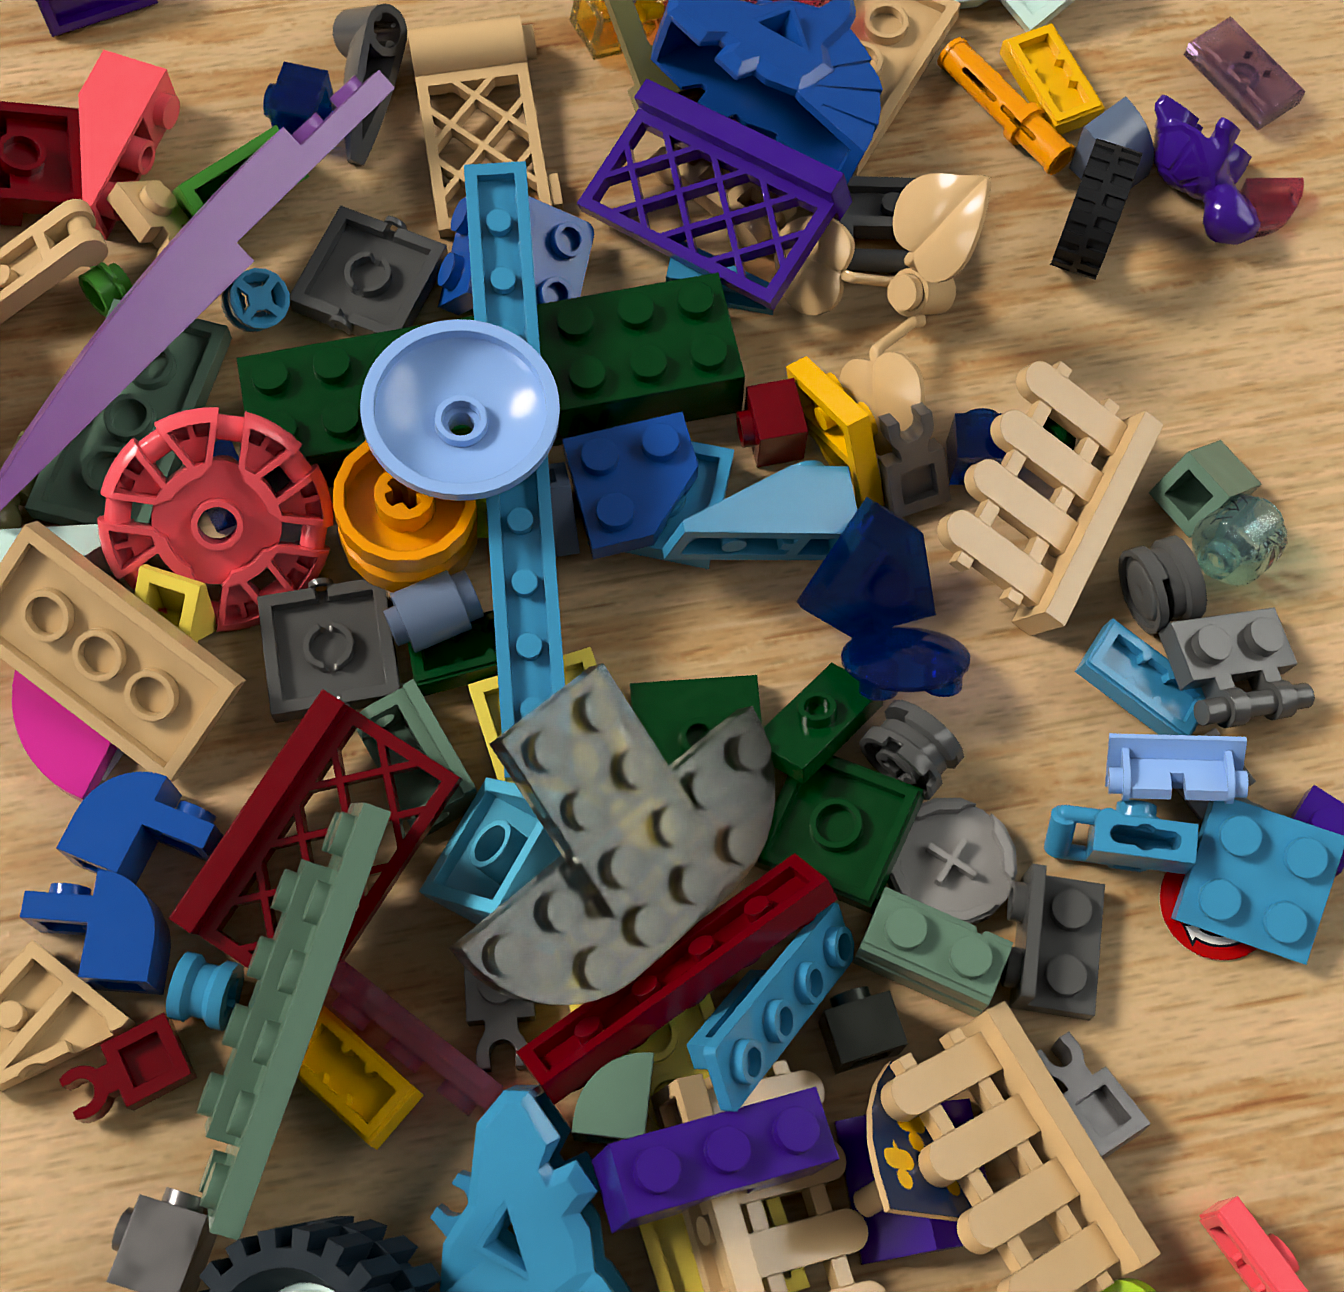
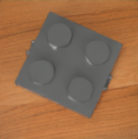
[290,205,448,336]
[257,578,401,723]

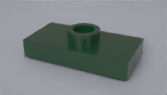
[408,610,498,696]
[751,662,883,784]

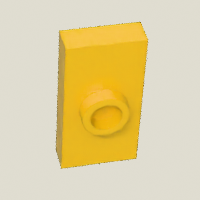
[999,23,1105,135]
[297,1005,424,1150]

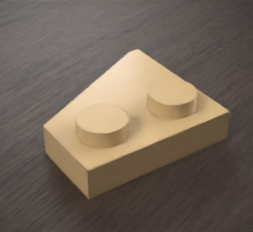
[0,940,135,1092]

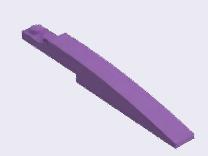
[0,70,395,511]

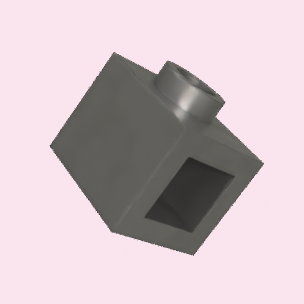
[106,1187,217,1292]

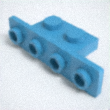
[686,902,854,1112]

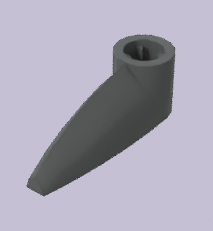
[333,3,408,165]

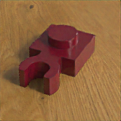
[59,1012,198,1123]

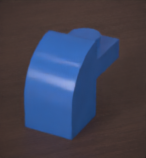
[56,772,223,885]
[20,869,171,995]

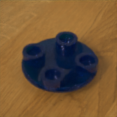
[841,627,970,701]

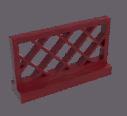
[168,689,463,981]

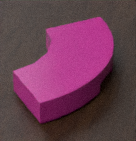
[12,670,118,802]

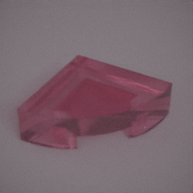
[1241,177,1304,238]

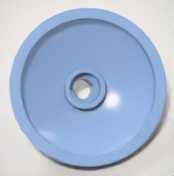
[360,319,560,501]

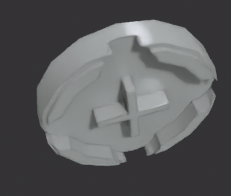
[887,798,1017,925]

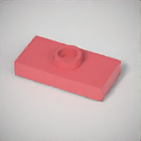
[1199,1196,1309,1292]

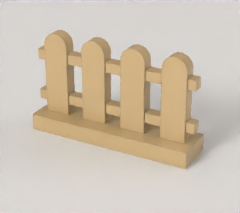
[937,361,1164,636]
[880,1001,1161,1292]
[650,1060,887,1292]

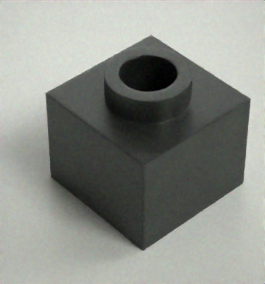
[818,986,908,1074]

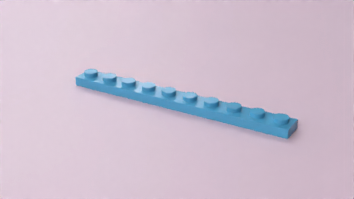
[464,161,572,782]

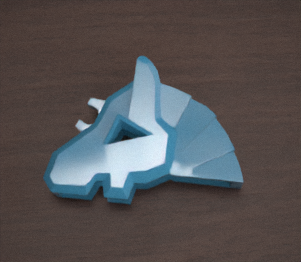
[430,1085,633,1292]

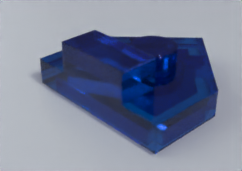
[796,497,936,638]

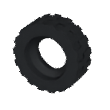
[1050,138,1142,280]

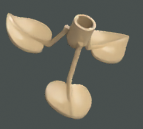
[774,173,991,456]

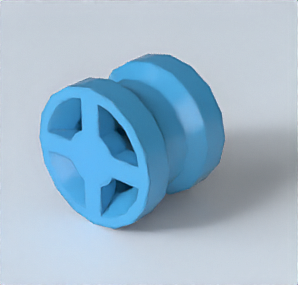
[222,268,290,332]
[166,951,244,1031]

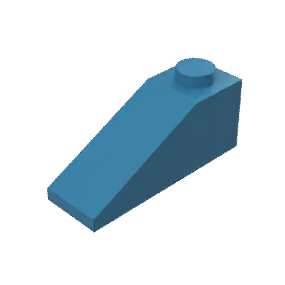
[662,460,862,560]

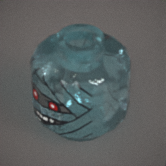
[1191,493,1288,586]

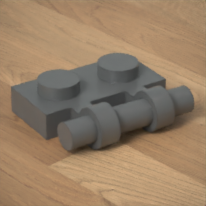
[1158,607,1315,728]

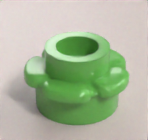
[78,262,133,317]

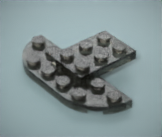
[449,663,775,1005]

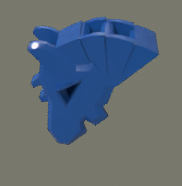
[650,0,883,185]

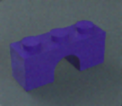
[591,1087,840,1233]

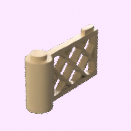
[407,14,563,238]

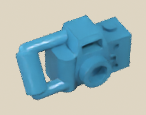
[1044,800,1199,874]

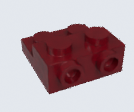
[0,101,82,227]

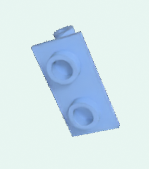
[1105,733,1248,804]

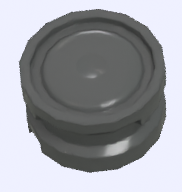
[1118,535,1207,634]
[859,700,964,800]

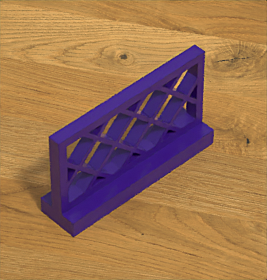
[576,78,853,310]

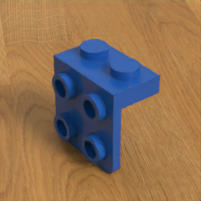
[437,196,594,315]

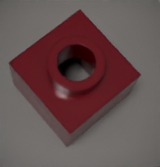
[736,378,808,468]

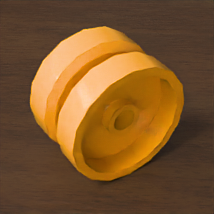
[333,440,477,593]

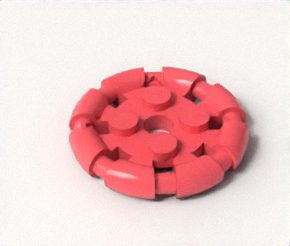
[97,407,334,632]

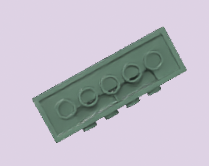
[197,802,391,1240]

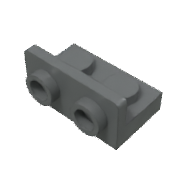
[1001,863,1105,1020]

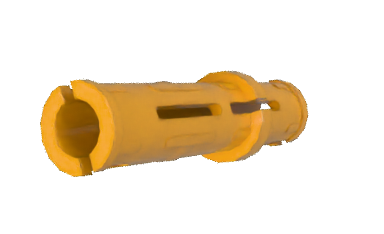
[937,37,1076,175]

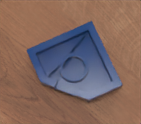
[562,412,699,560]

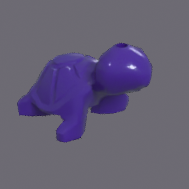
[1153,95,1261,245]

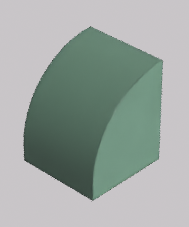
[1149,440,1262,538]
[572,1052,654,1144]

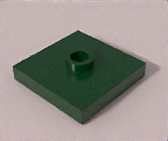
[630,675,769,812]
[749,755,925,914]

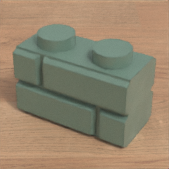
[852,887,1013,1018]

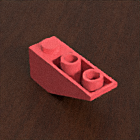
[78,50,180,240]

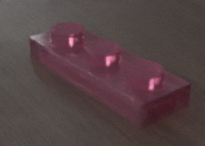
[329,959,505,1117]

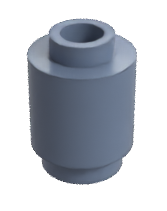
[383,570,484,653]

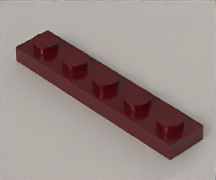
[516,853,838,1105]

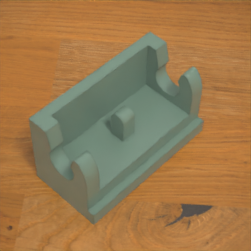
[356,679,477,836]

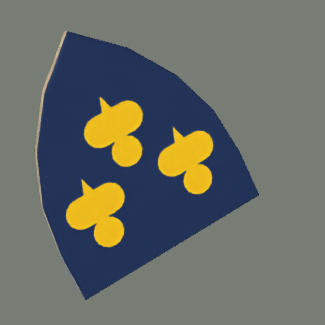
[853,1061,972,1222]

